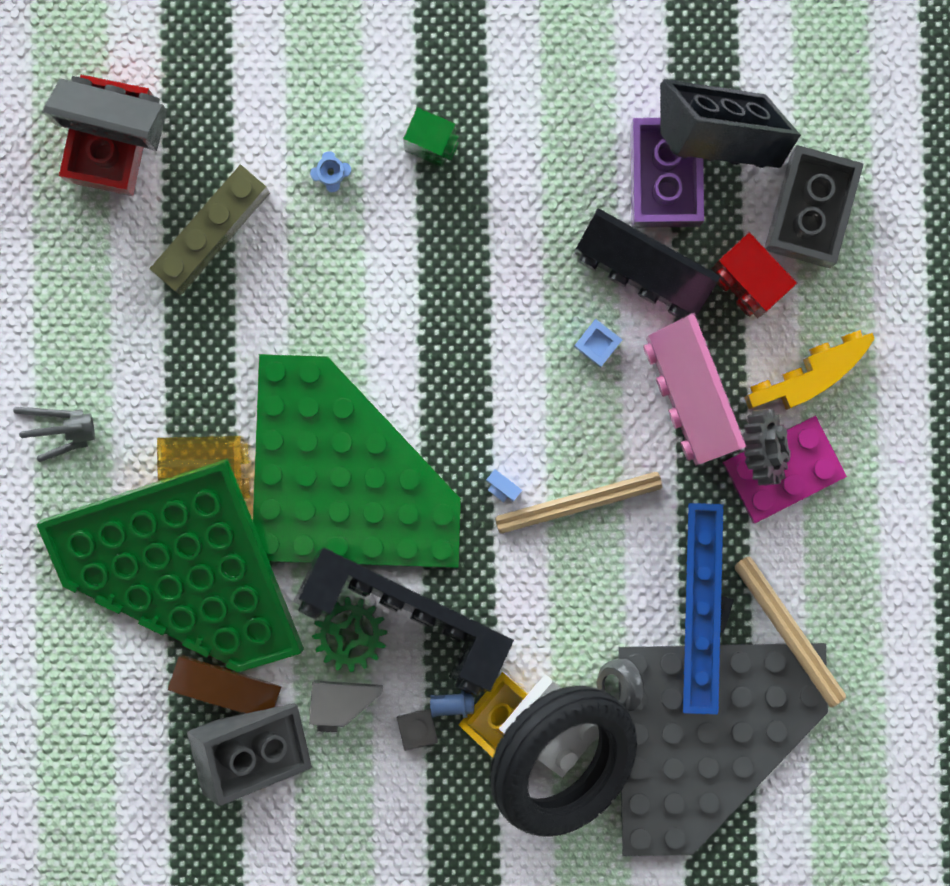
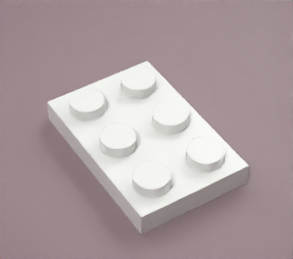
[499,675,599,778]

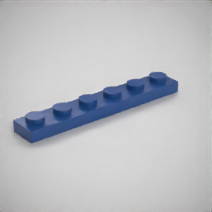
[683,503,724,715]

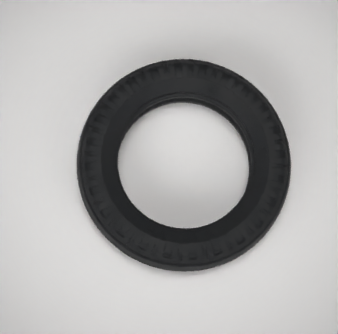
[490,685,637,837]

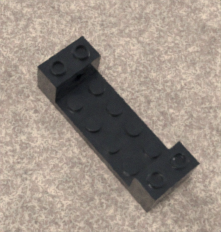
[293,547,514,695]

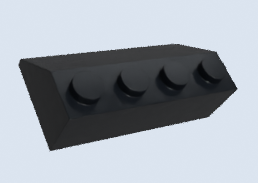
[660,79,801,168]
[574,208,721,319]

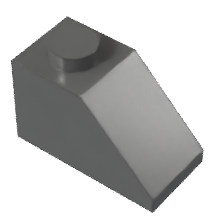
[309,680,383,732]

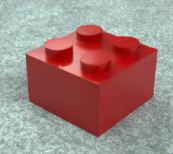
[711,232,797,319]

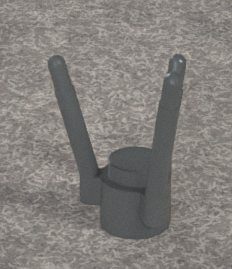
[13,407,95,462]

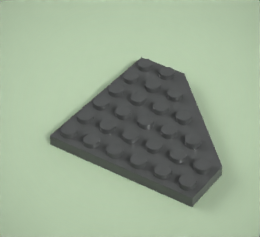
[618,643,828,856]

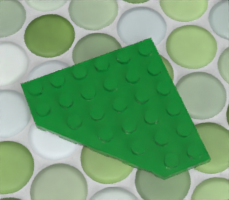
[253,354,461,568]
[36,459,304,673]

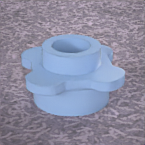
[310,151,351,192]

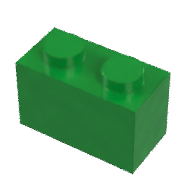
[403,107,460,167]

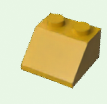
[459,672,529,758]

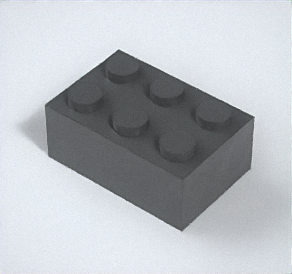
[765,145,864,269]

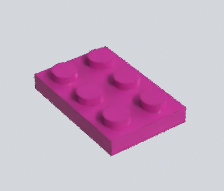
[722,415,847,524]

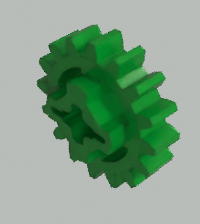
[312,597,388,672]

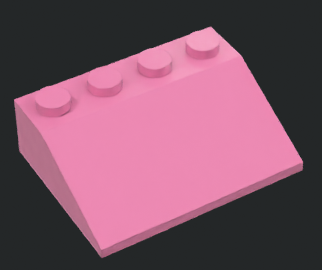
[643,314,746,466]

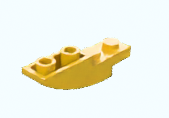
[744,330,875,410]

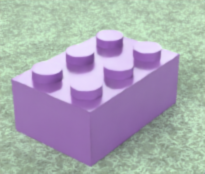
[630,118,704,228]

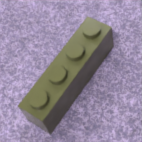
[149,164,270,296]

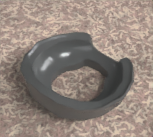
[596,659,644,711]

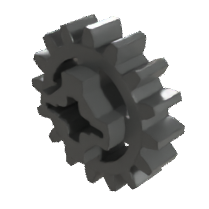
[742,409,791,486]

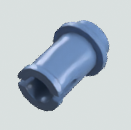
[430,691,474,718]

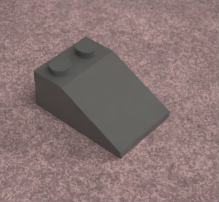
[187,703,312,806]

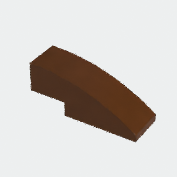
[168,655,282,713]

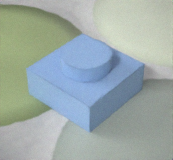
[574,319,622,368]
[486,469,522,503]

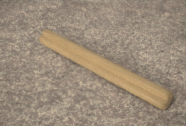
[495,472,662,534]
[735,556,846,707]

